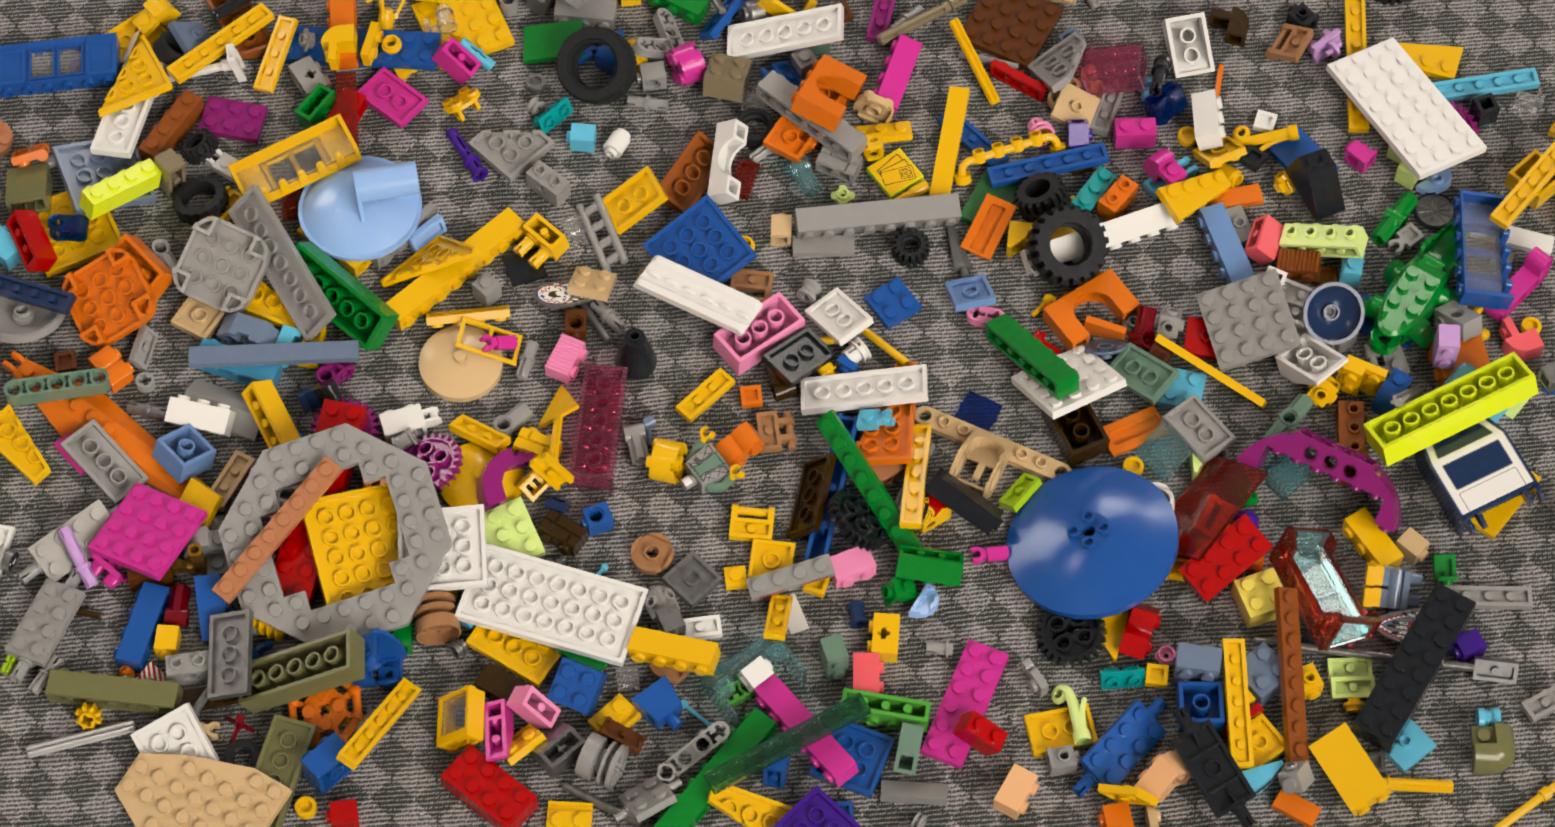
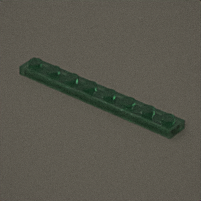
[704,692,871,795]

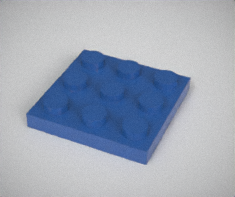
[809,716,895,799]

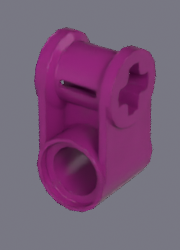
[316,362,356,386]

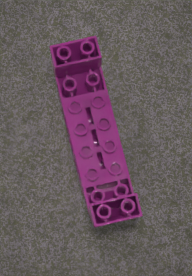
[1236,427,1402,533]

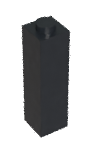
[924,467,1004,535]

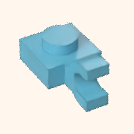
[856,409,896,431]

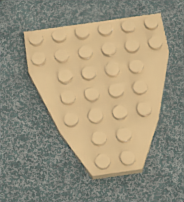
[114,753,293,827]

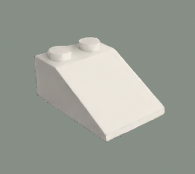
[1162,12,1215,79]
[1275,333,1349,386]

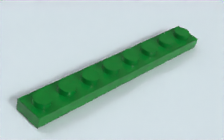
[815,410,924,550]

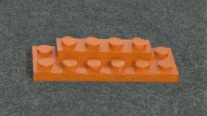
[763,88,850,164]

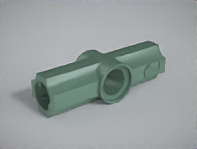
[1262,393,1314,439]

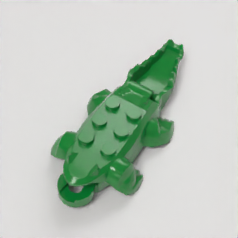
[1363,217,1469,356]

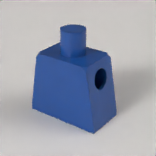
[632,675,683,731]

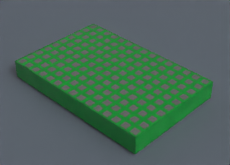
[960,170,1020,224]

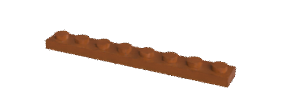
[1274,587,1309,763]

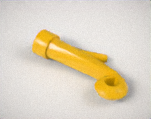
[1232,124,1300,152]

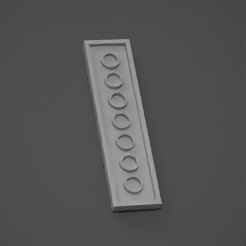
[227,185,337,341]

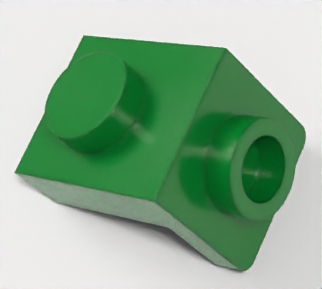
[1432,554,1459,585]
[881,578,918,607]

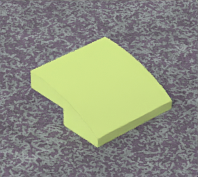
[1326,657,1375,699]

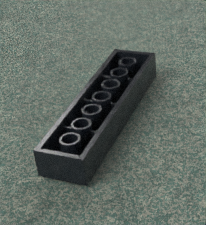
[1351,582,1476,754]

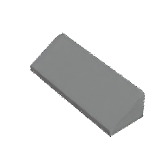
[880,780,948,806]

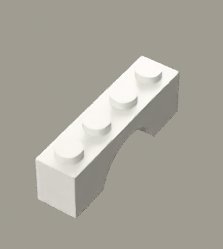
[707,119,749,205]

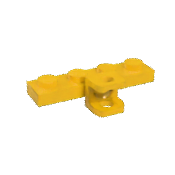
[853,121,913,161]

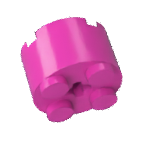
[664,41,707,87]

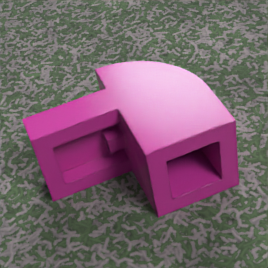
[1143,148,1187,185]

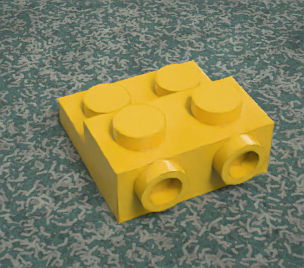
[1335,355,1389,396]

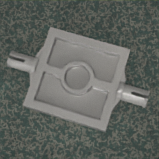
[613,775,683,823]

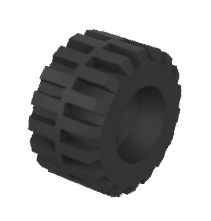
[1014,172,1071,223]

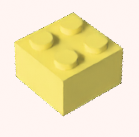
[1231,567,1283,629]

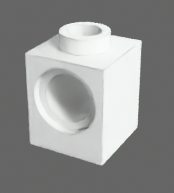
[736,656,774,692]

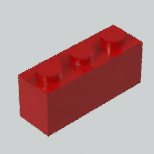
[6,210,58,272]

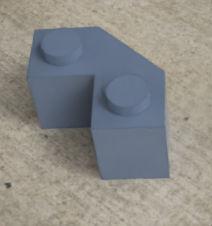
[216,312,280,345]

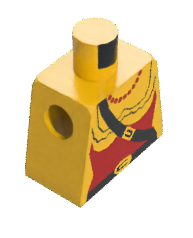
[917,483,952,534]

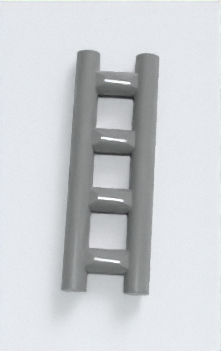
[576,193,629,272]

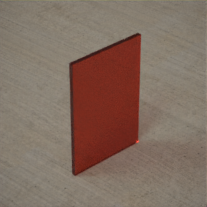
[1174,456,1268,562]

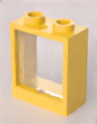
[436,685,485,753]

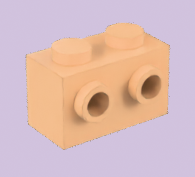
[993,763,1040,820]

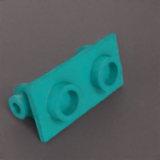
[532,96,574,134]
[1099,665,1145,690]

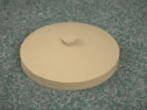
[419,325,503,403]

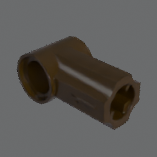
[765,364,797,402]

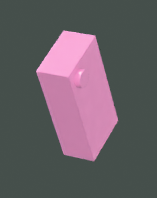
[713,292,805,376]

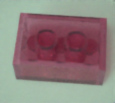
[1080,43,1147,95]

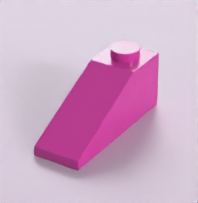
[484,698,514,762]

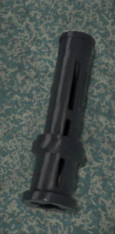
[1149,54,1172,97]

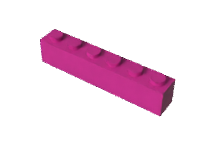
[754,674,859,788]

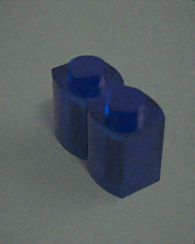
[1143,81,1188,126]

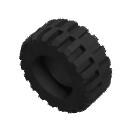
[1025,205,1109,287]

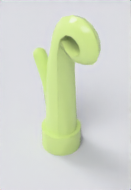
[1051,685,1092,746]

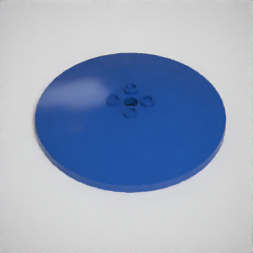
[1006,466,1179,620]

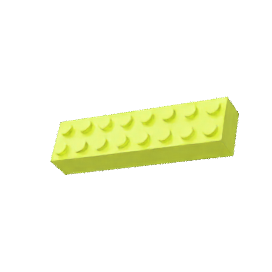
[1363,352,1539,467]

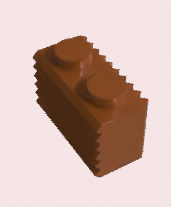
[1276,248,1322,284]

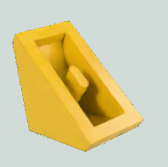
[1006,220,1033,259]

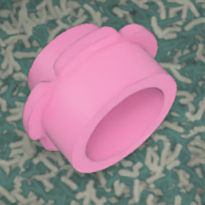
[1155,645,1176,665]

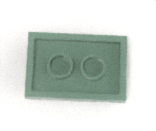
[1109,342,1180,405]

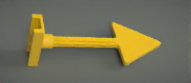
[529,385,580,491]

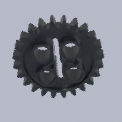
[827,489,888,551]
[1035,610,1107,668]

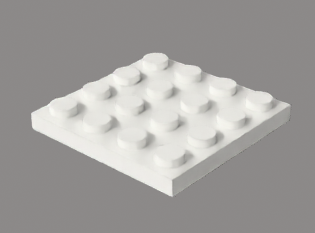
[1011,344,1127,420]
[397,504,488,592]

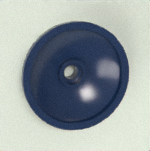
[1302,281,1365,345]

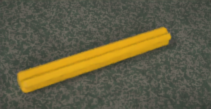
[949,18,1000,105]

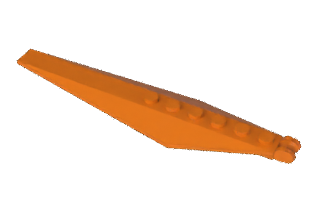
[1,351,210,500]

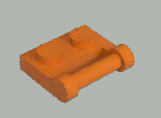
[10,143,51,167]

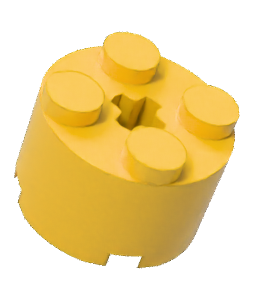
[645,438,688,485]

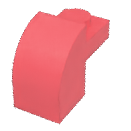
[1499,317,1544,361]

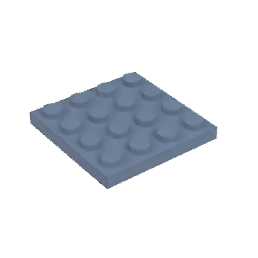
[52,140,157,216]

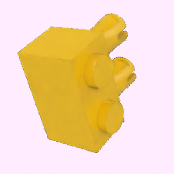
[513,212,570,270]

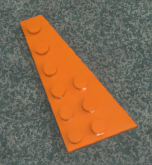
[856,361,918,466]

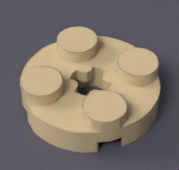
[853,90,894,124]

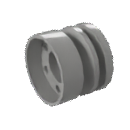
[575,732,629,789]

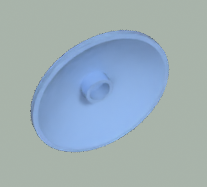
[298,156,422,262]

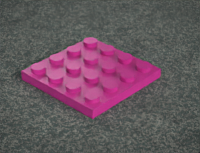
[88,482,208,581]

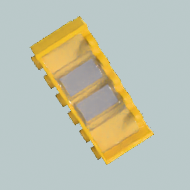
[228,114,362,203]

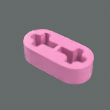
[966,306,1005,328]

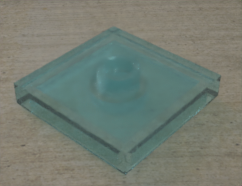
[1136,421,1193,481]

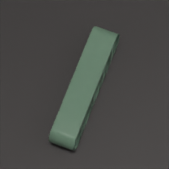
[3,368,111,406]

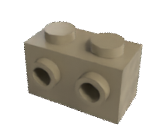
[154,148,186,198]

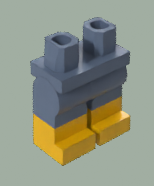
[1361,562,1423,610]

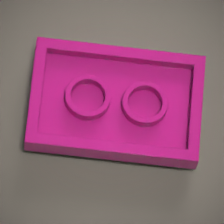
[357,67,429,130]

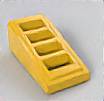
[515,470,550,502]

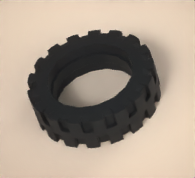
[172,175,229,226]

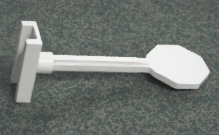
[154,43,247,98]

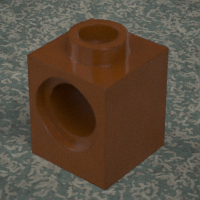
[565,309,587,342]

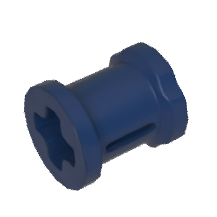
[846,601,869,629]

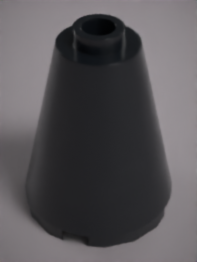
[615,328,657,380]

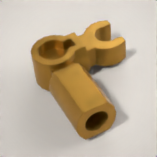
[172,543,207,574]

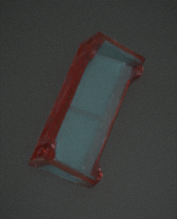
[1268,527,1382,651]

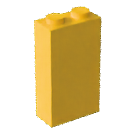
[1308,722,1392,817]

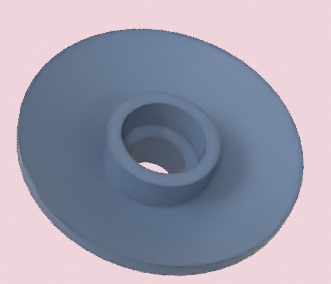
[1084,339,1126,359]

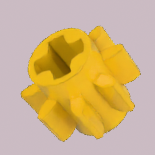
[1273,170,1296,195]
[75,702,103,730]

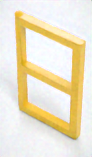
[454,316,523,366]

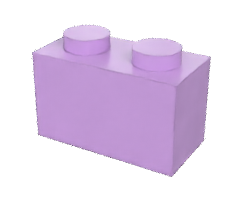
[1432,324,1460,369]

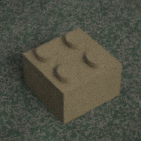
[702,53,752,103]

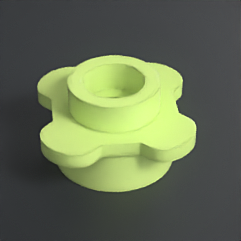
[831,185,855,204]

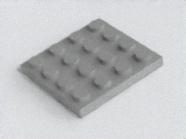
[1196,268,1302,372]

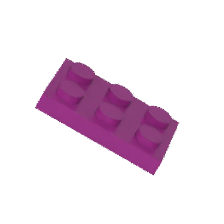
[198,96,268,144]

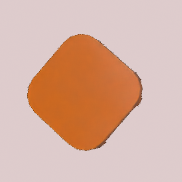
[62,247,157,348]

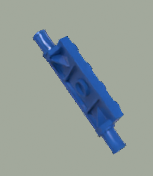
[1072,696,1168,798]

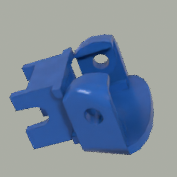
[352,629,407,688]

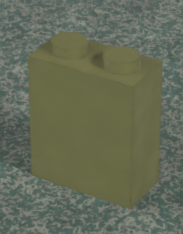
[5,163,53,216]

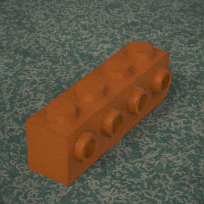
[138,89,205,162]
[1335,400,1369,486]

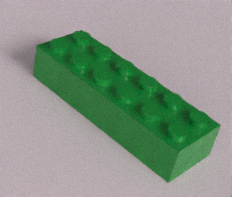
[295,242,399,350]

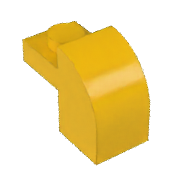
[132,0,181,37]
[321,24,358,71]

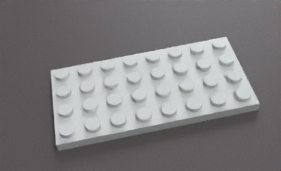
[1326,38,1487,180]
[455,543,649,667]

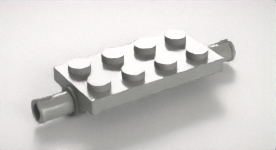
[17,499,123,585]
[4,569,86,684]

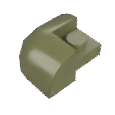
[1470,723,1515,774]

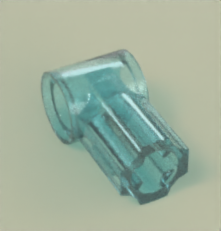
[786,156,822,197]

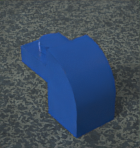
[1371,367,1414,416]

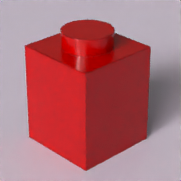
[326,799,360,827]

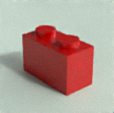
[952,710,1008,756]

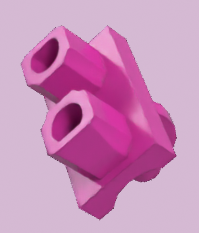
[91,553,128,589]

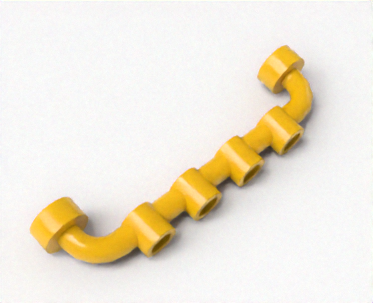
[954,130,1066,186]

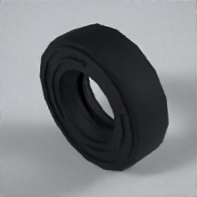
[223,739,261,768]

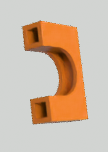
[790,54,867,133]
[1042,268,1141,351]

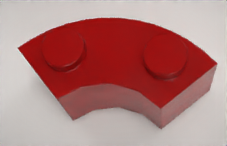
[1118,603,1162,660]

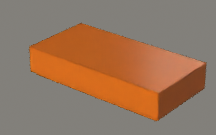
[1084,315,1127,341]
[1271,788,1322,827]

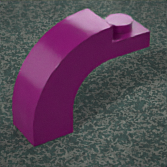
[476,448,535,510]

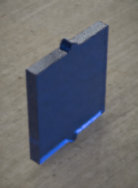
[954,391,1003,431]

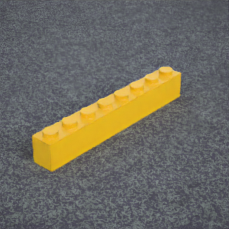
[386,207,525,331]

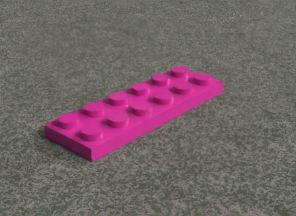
[920,639,1010,770]

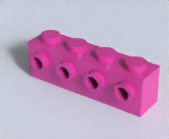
[873,34,923,116]

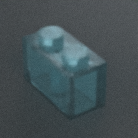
[1265,455,1314,501]

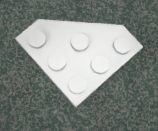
[131,702,220,761]

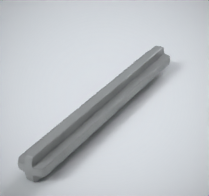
[26,719,136,758]

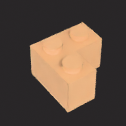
[1134,750,1191,803]

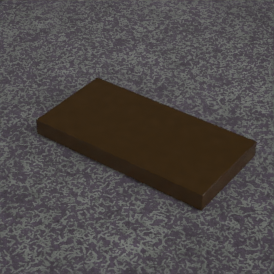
[787,452,837,541]

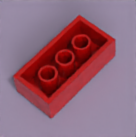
[1177,514,1273,605]
[440,744,539,827]

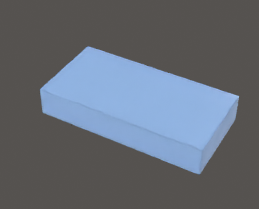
[408,213,447,253]

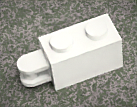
[379,403,442,445]

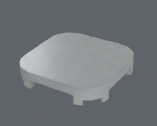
[172,216,271,314]

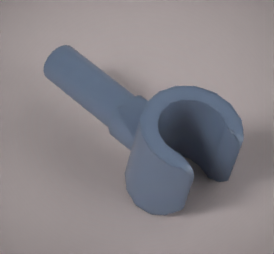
[642,415,656,446]

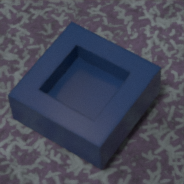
[544,495,572,514]

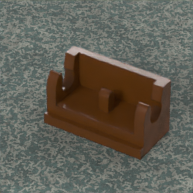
[598,716,647,757]

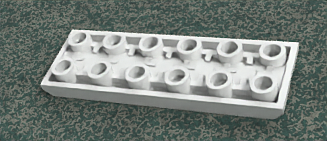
[633,255,763,336]

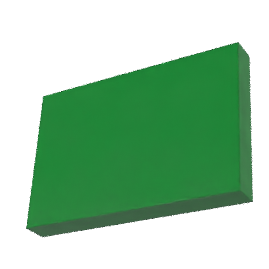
[523,19,584,64]

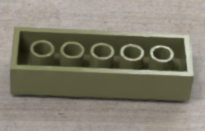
[239,628,365,714]

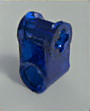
[47,214,89,242]

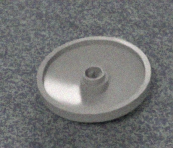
[0,283,65,344]

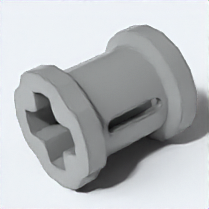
[391,427,419,450]

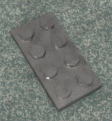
[207,609,253,701]

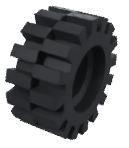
[179,128,219,165]
[892,228,930,268]

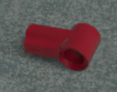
[1128,306,1157,348]
[164,584,191,628]

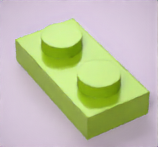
[998,472,1042,513]

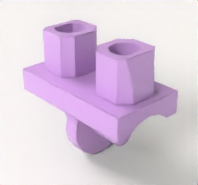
[1307,28,1343,64]

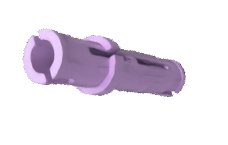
[57,525,99,589]

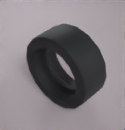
[153,31,185,66]
[737,108,774,148]

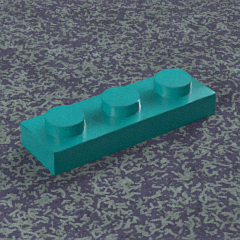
[1070,165,1117,211]

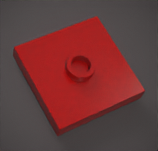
[1183,316,1217,361]

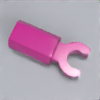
[479,334,518,352]
[971,545,1009,565]

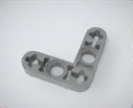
[632,8,684,59]

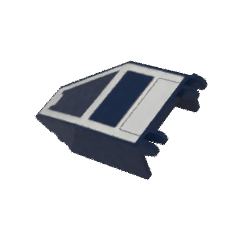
[1415,418,1545,535]

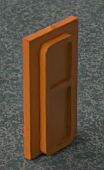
[960,193,1017,261]
[1103,405,1170,458]

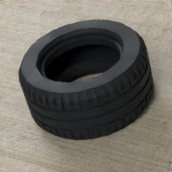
[556,26,637,105]

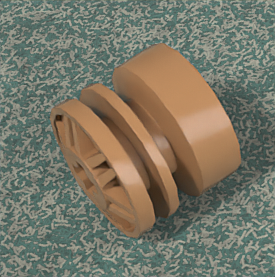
[413,591,461,645]

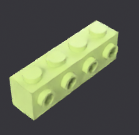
[1279,222,1369,259]

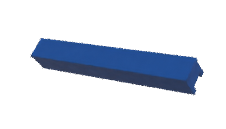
[804,413,858,561]

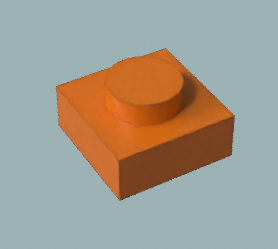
[740,385,763,409]

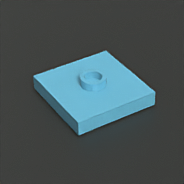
[1380,719,1436,774]

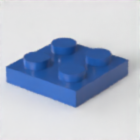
[864,276,922,330]

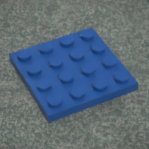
[642,194,758,284]

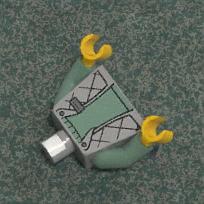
[679,426,745,494]

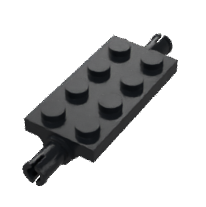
[1170,707,1257,827]

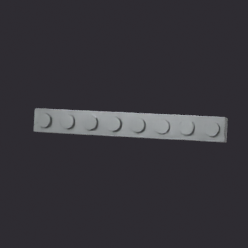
[793,193,962,240]

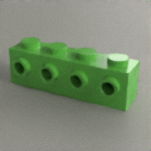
[840,687,931,733]

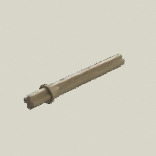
[876,0,967,45]

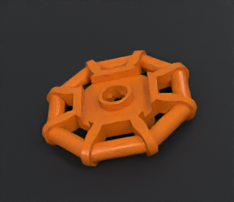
[286,682,365,750]

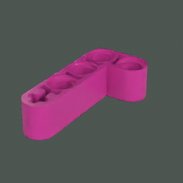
[1483,246,1553,323]

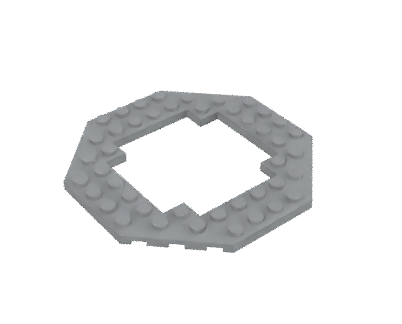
[218,423,453,643]

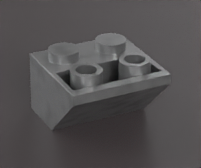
[529,720,585,779]

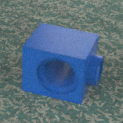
[580,501,614,537]

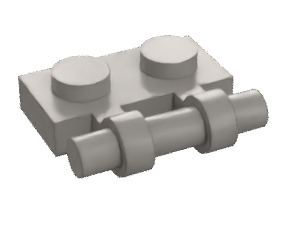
[1363,338,1411,377]

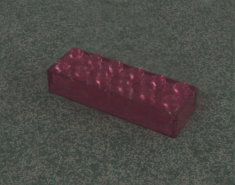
[570,363,628,491]

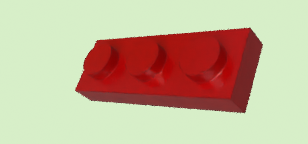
[989,59,1047,102]

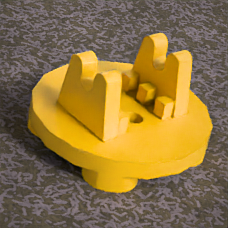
[442,86,481,122]

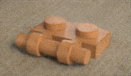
[756,410,798,454]

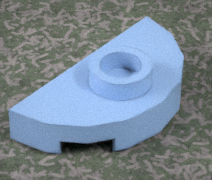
[1416,168,1452,194]
[908,583,940,619]

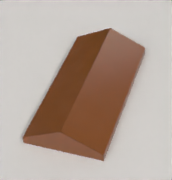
[205,0,271,59]
[660,130,714,214]

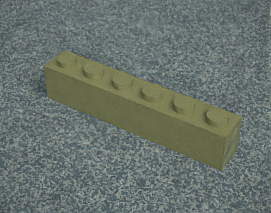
[45,668,184,715]

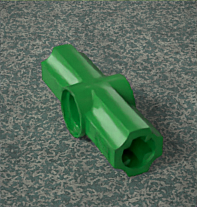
[1370,192,1419,247]

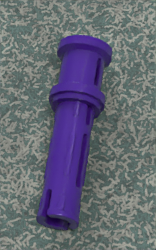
[446,128,489,182]

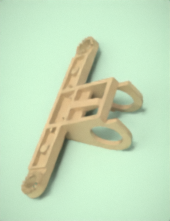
[915,406,1072,500]

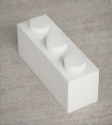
[1191,89,1226,151]
[164,394,236,437]

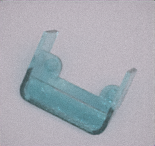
[701,637,807,729]

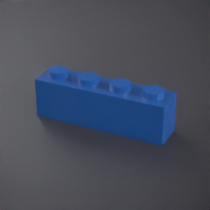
[114,581,171,673]

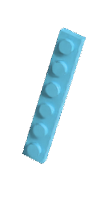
[1432,67,1540,102]

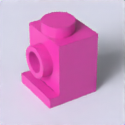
[1343,139,1378,174]

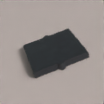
[503,248,547,287]

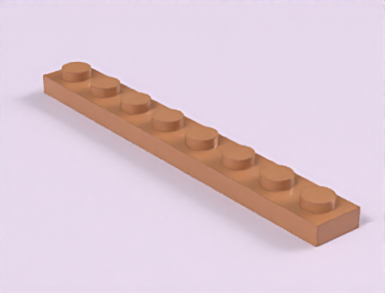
[211,456,343,605]

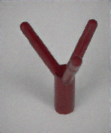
[225,714,255,745]

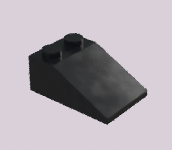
[1285,148,1346,221]

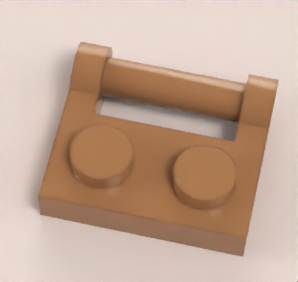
[1265,23,1314,63]
[730,269,774,303]

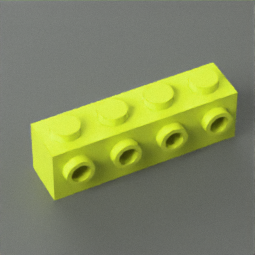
[79,158,162,220]

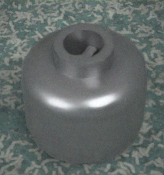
[739,0,770,22]

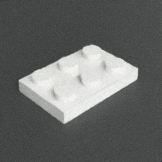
[804,287,874,346]

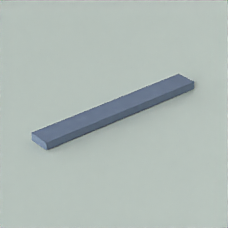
[188,340,359,368]

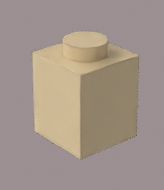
[771,213,792,247]
[1395,527,1430,566]

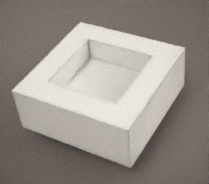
[1252,109,1278,133]

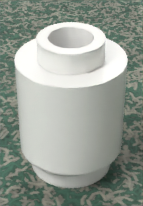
[603,128,631,159]

